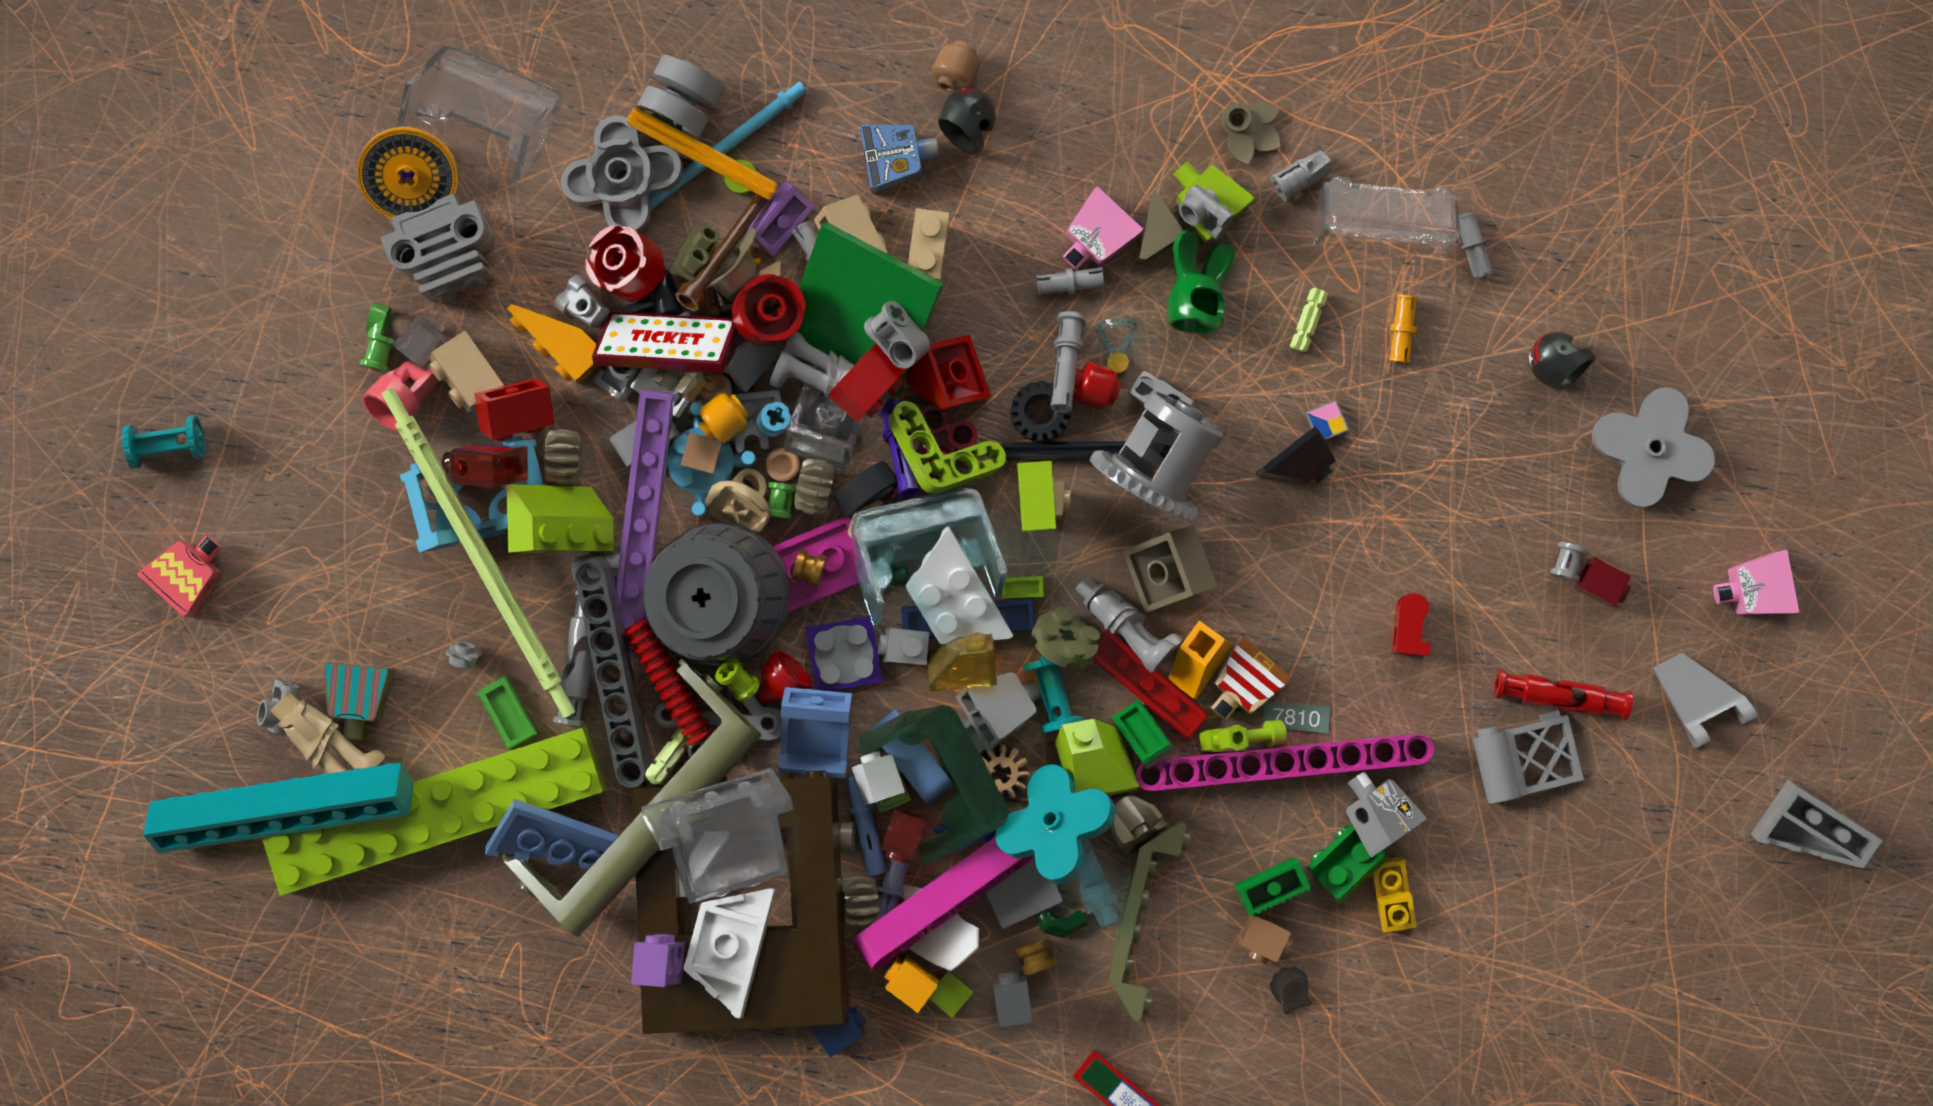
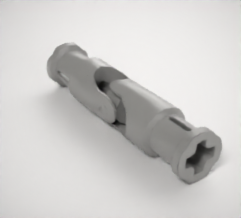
[553,590,602,726]

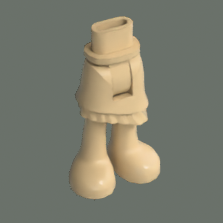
[270,692,385,773]

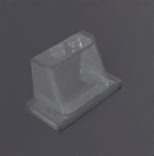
[641,768,793,904]

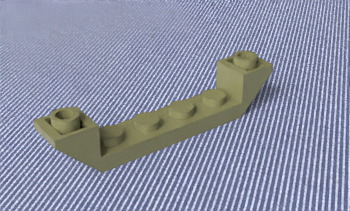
[1107,821,1191,1022]

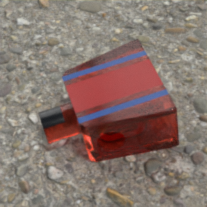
[441,444,528,489]

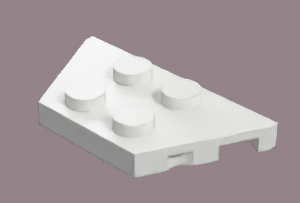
[906,526,1013,644]
[684,888,777,1019]

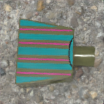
[324,662,395,740]

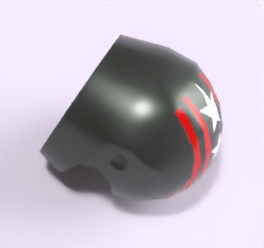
[938,88,996,155]
[1528,332,1596,391]

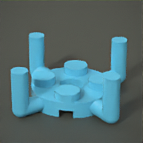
[666,402,757,518]

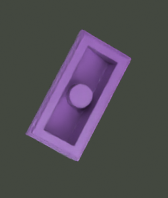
[748,182,816,257]

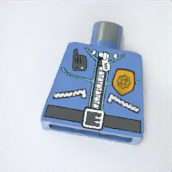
[859,125,939,193]

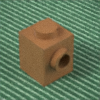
[1237,914,1293,965]

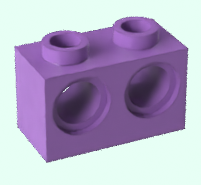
[631,934,685,987]

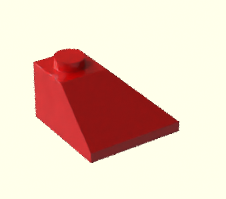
[906,335,992,409]

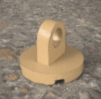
[705,468,771,534]

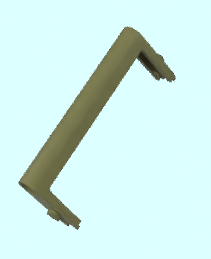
[502,659,762,937]

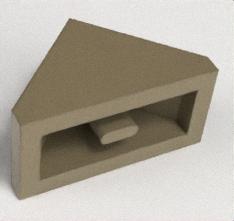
[1137,193,1183,264]

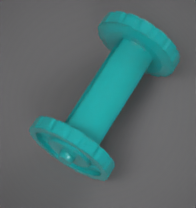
[122,415,206,469]
[1023,656,1084,733]

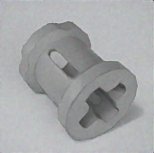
[1550,541,1589,582]

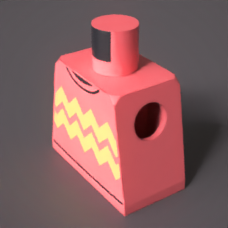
[137,535,222,618]

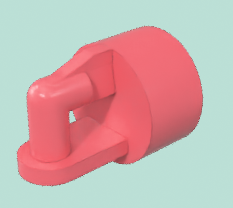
[362,361,438,431]

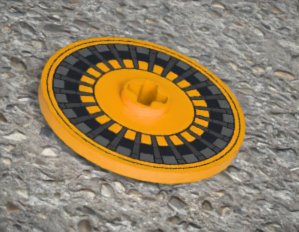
[357,127,459,218]

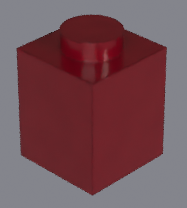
[1573,557,1631,607]

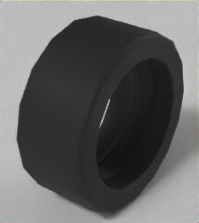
[834,461,898,519]

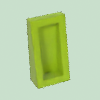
[1001,576,1045,599]

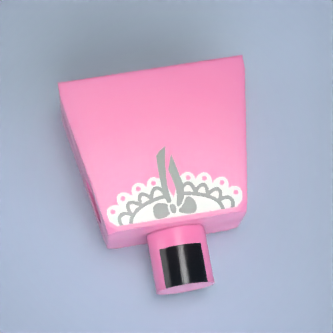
[1062,186,1143,270]
[1713,550,1799,615]

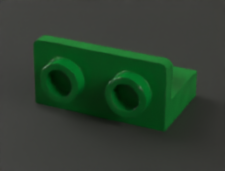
[1307,824,1389,904]

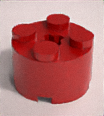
[586,225,666,302]
[732,274,805,346]

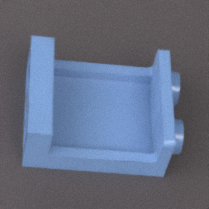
[778,687,852,779]

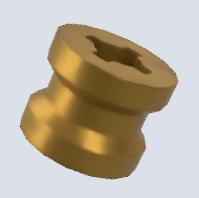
[791,549,827,588]
[1016,938,1056,975]

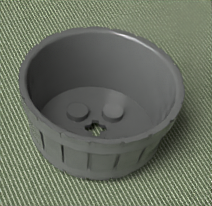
[644,522,790,666]

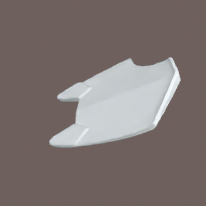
[902,885,979,971]

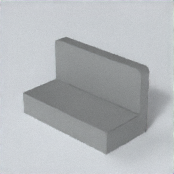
[724,332,785,392]

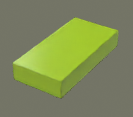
[1017,461,1056,532]

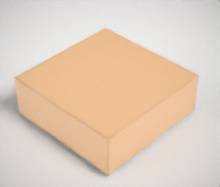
[680,433,722,474]

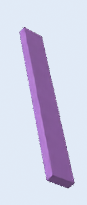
[608,389,675,659]

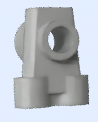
[1179,184,1234,240]
[554,275,610,328]
[592,366,640,403]
[257,678,300,735]

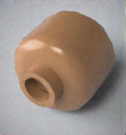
[931,41,980,93]

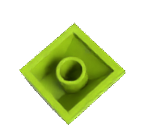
[1055,719,1139,796]

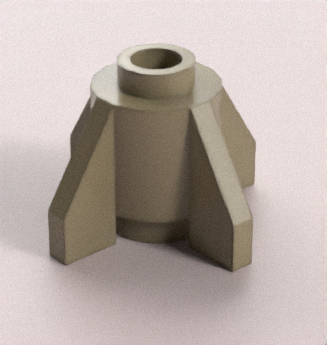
[1111,793,1168,856]

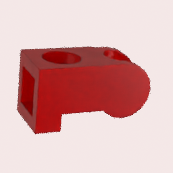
[1391,593,1430,656]

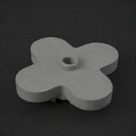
[561,115,684,233]
[1592,387,1715,508]

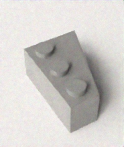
[1751,779,1883,869]

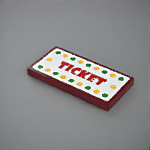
[592,312,738,373]

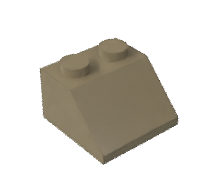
[1123,524,1217,613]

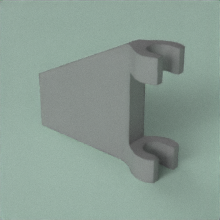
[1652,653,1758,749]

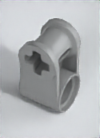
[864,300,930,369]

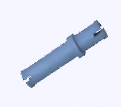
[845,776,887,876]

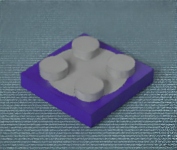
[805,616,883,691]

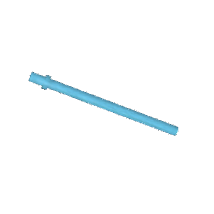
[649,81,807,210]

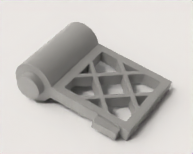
[1472,710,1584,804]

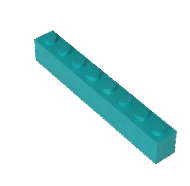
[143,762,414,853]

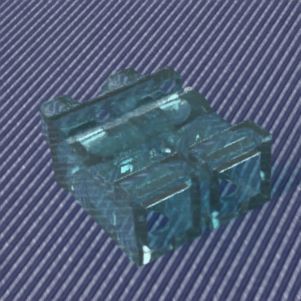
[1076,839,1119,928]

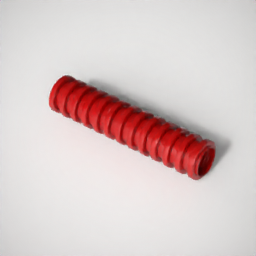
[622,618,714,746]

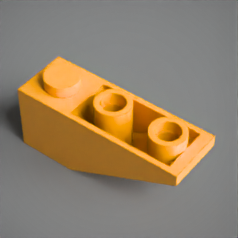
[507,304,599,384]

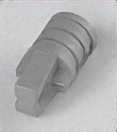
[1270,151,1333,202]

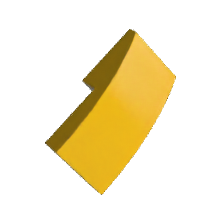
[1372,856,1416,933]

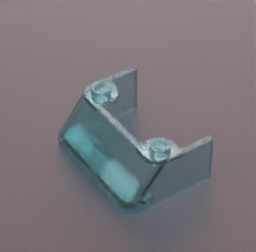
[851,487,1008,626]

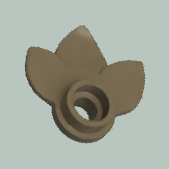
[1221,100,1280,164]

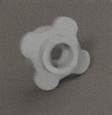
[445,642,482,668]

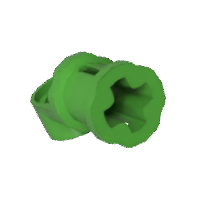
[359,302,396,373]

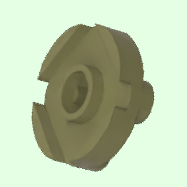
[1032,607,1100,668]

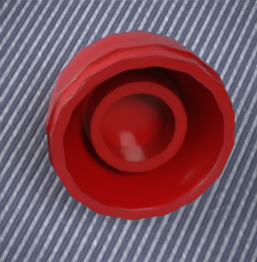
[757,650,812,705]

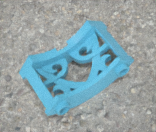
[400,436,544,553]

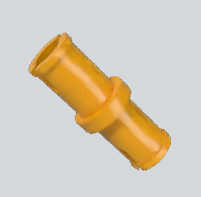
[1389,294,1418,363]

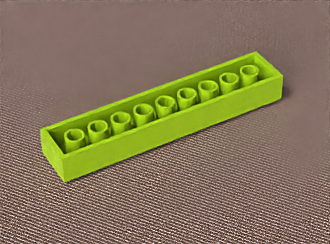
[262,727,608,896]

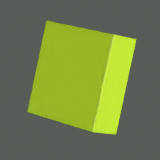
[929,970,974,1018]

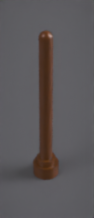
[675,194,768,311]

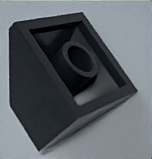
[1256,426,1336,484]

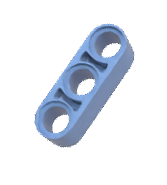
[869,709,955,806]

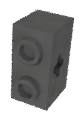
[992,971,1033,1028]

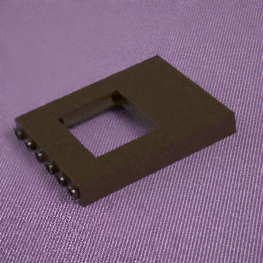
[632,770,849,1034]

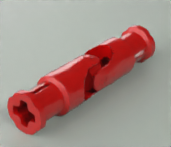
[1493,669,1633,721]

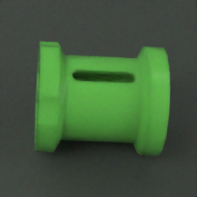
[768,482,797,520]

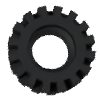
[1011,381,1071,442]

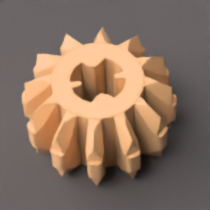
[973,744,1030,802]

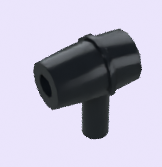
[625,269,683,315]

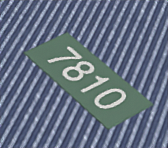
[1262,701,1330,733]

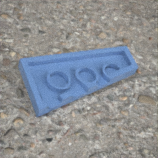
[485,799,620,869]

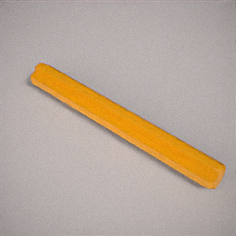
[627,108,778,200]

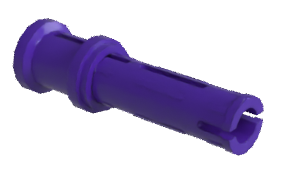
[877,399,920,498]

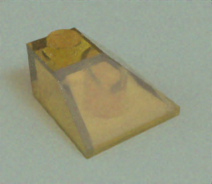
[927,632,997,692]

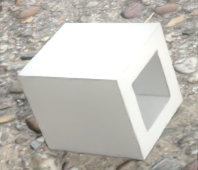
[852,751,905,806]

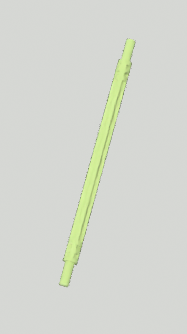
[381,387,576,718]

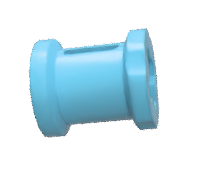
[756,402,791,437]

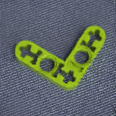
[888,401,1006,494]

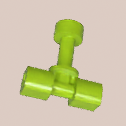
[1199,719,1287,753]

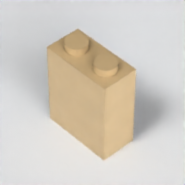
[908,208,950,282]

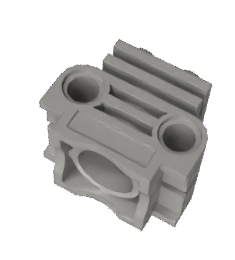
[380,193,495,304]

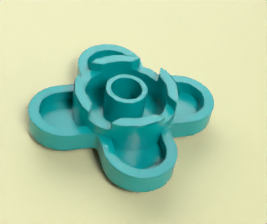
[996,764,1116,884]

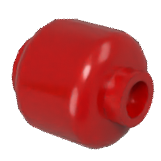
[1073,361,1121,410]

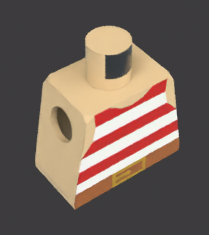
[1211,637,1292,720]

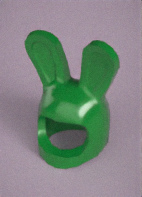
[1166,230,1235,334]

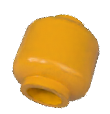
[698,393,750,443]

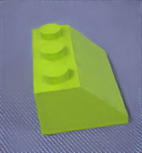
[506,484,614,553]

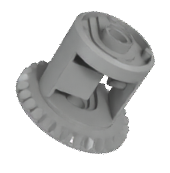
[1090,392,1224,522]

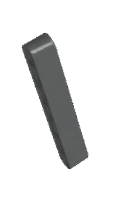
[575,556,652,788]

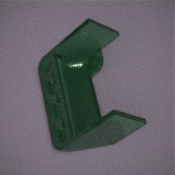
[859,705,1009,866]

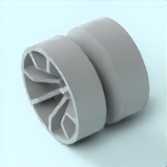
[636,55,725,139]

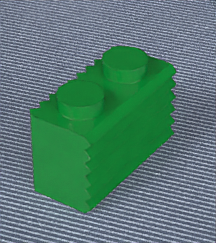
[1233,857,1311,917]

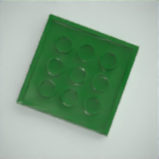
[797,222,944,397]

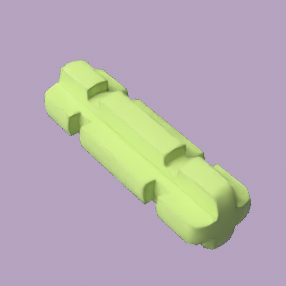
[1290,288,1328,352]
[645,728,689,785]

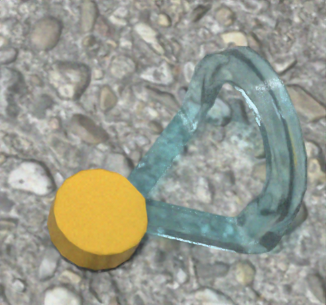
[1096,318,1138,375]

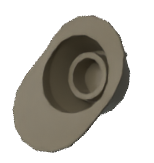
[705,227,757,302]

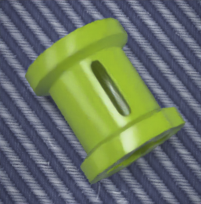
[715,658,760,702]

